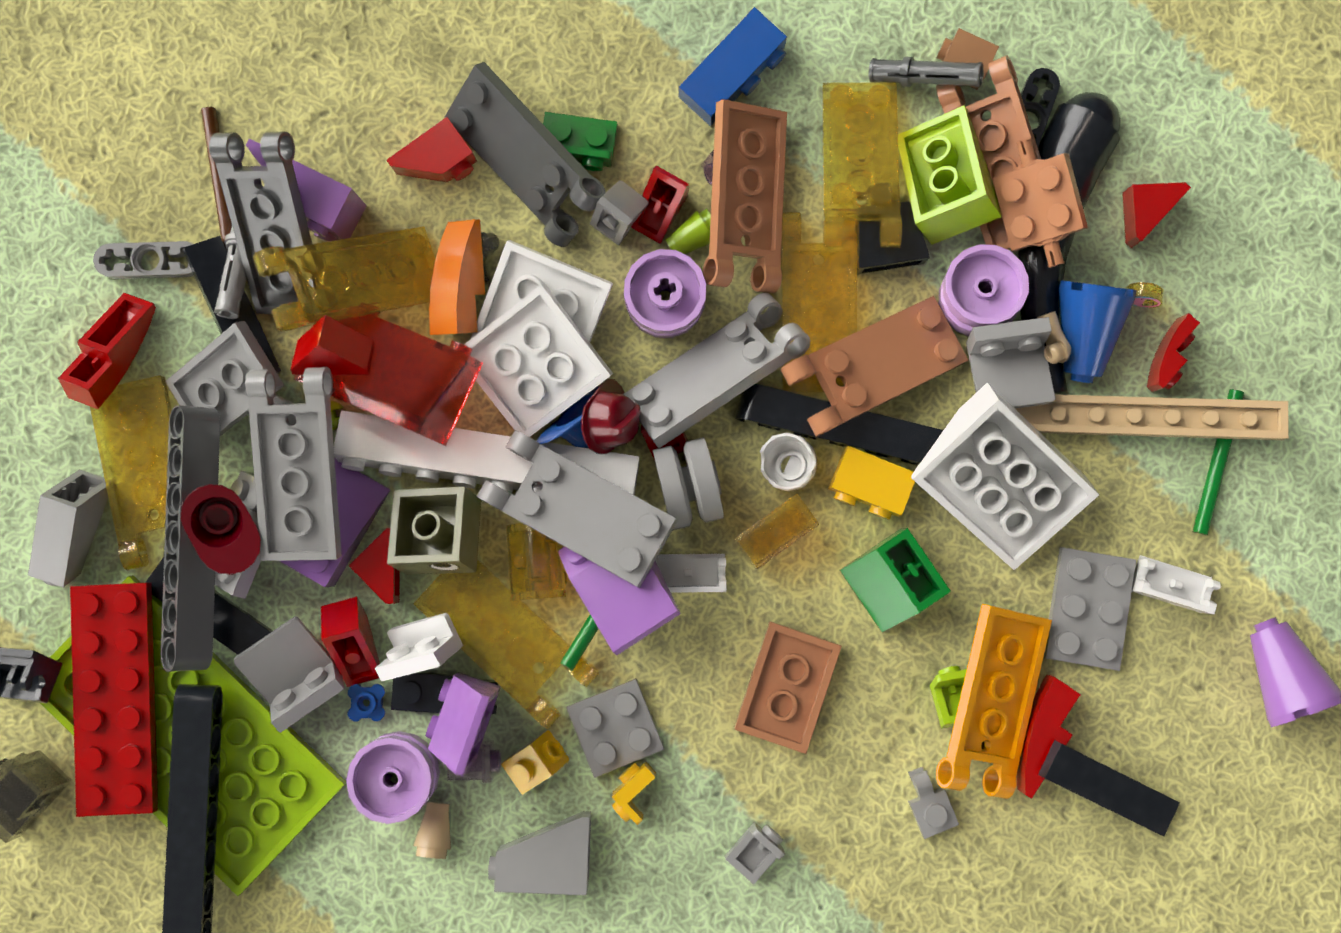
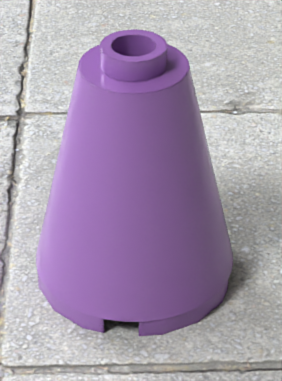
[1250,617,1341,727]

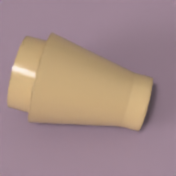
[413,802,451,859]

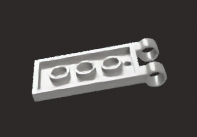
[623,293,810,448]
[245,367,342,561]
[476,430,678,589]

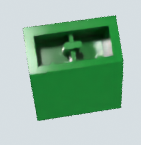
[839,528,951,632]

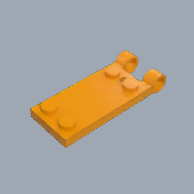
[936,604,1052,799]

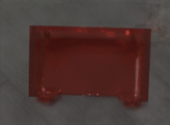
[293,303,483,446]

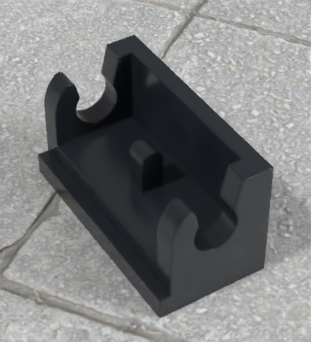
[0,647,63,704]

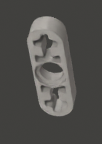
[93,241,194,279]

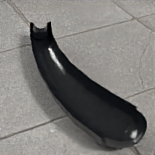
[1018,92,1120,393]

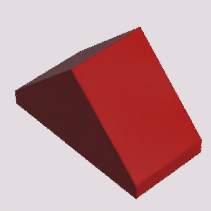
[631,165,689,244]
[1123,182,1191,248]
[290,315,375,375]
[348,528,400,604]

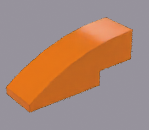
[429,219,485,335]

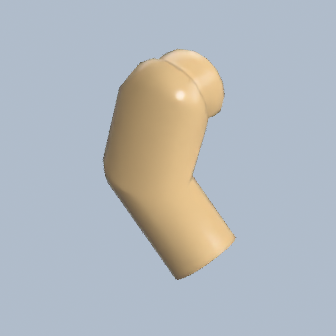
[1037,311,1071,364]

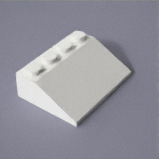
[911,383,1099,570]

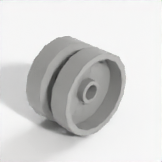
[652,437,724,531]

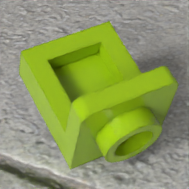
[930,666,967,729]

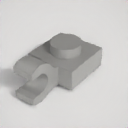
[908,767,959,839]

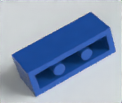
[678,7,787,126]

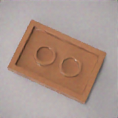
[734,621,842,754]

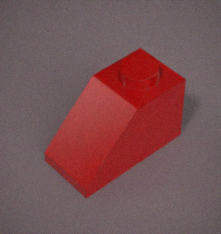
[386,117,477,183]
[321,596,380,687]

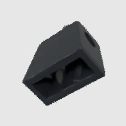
[854,184,930,275]

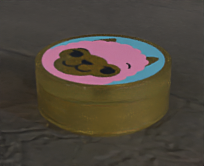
[1125,282,1164,308]

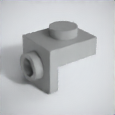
[725,822,785,884]

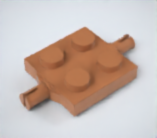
[992,138,1088,268]

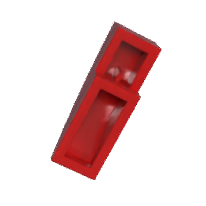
[58,293,156,409]
[1017,674,1081,799]

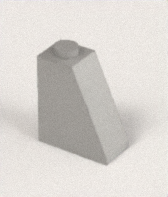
[28,469,114,588]
[488,811,591,895]

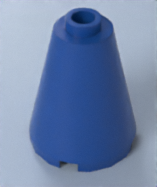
[1059,280,1137,383]

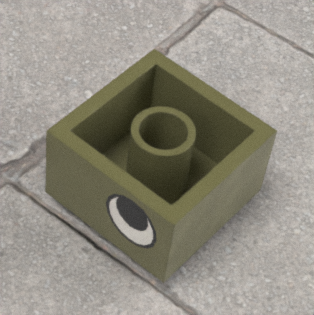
[387,486,482,575]

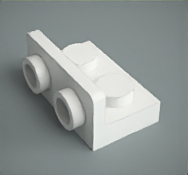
[375,613,463,682]

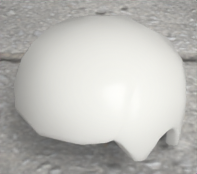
[760,432,817,491]

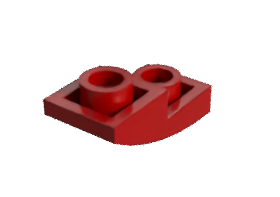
[1147,313,1200,392]

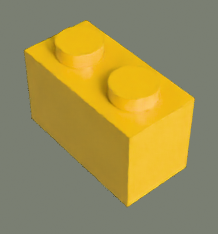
[828,446,915,520]

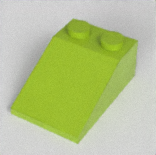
[896,105,1002,245]

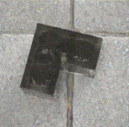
[0,750,72,843]

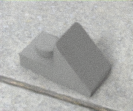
[590,180,649,246]

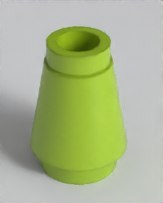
[665,208,711,254]

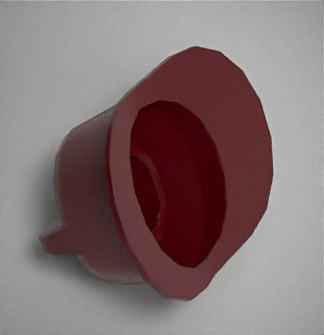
[581,379,641,454]
[180,484,261,575]

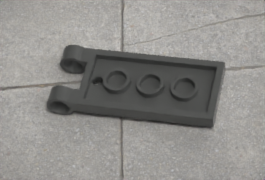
[444,62,605,247]
[209,132,328,315]

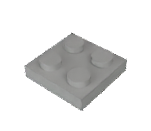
[566,678,664,778]

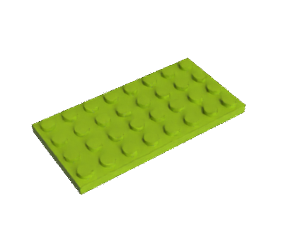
[40,575,347,896]

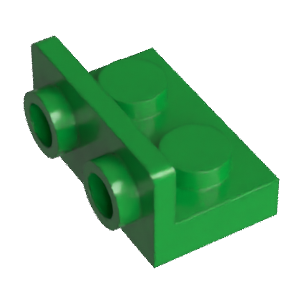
[543,112,618,172]

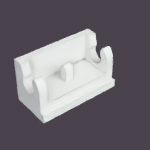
[655,554,727,593]
[1132,555,1221,614]

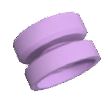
[939,244,1029,336]
[624,249,706,338]
[346,731,440,824]

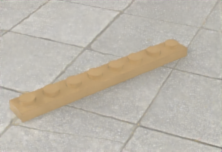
[1015,395,1289,440]

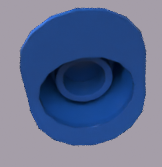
[537,386,599,448]

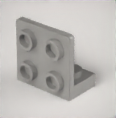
[966,317,1055,408]
[234,617,344,733]

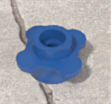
[347,684,385,722]

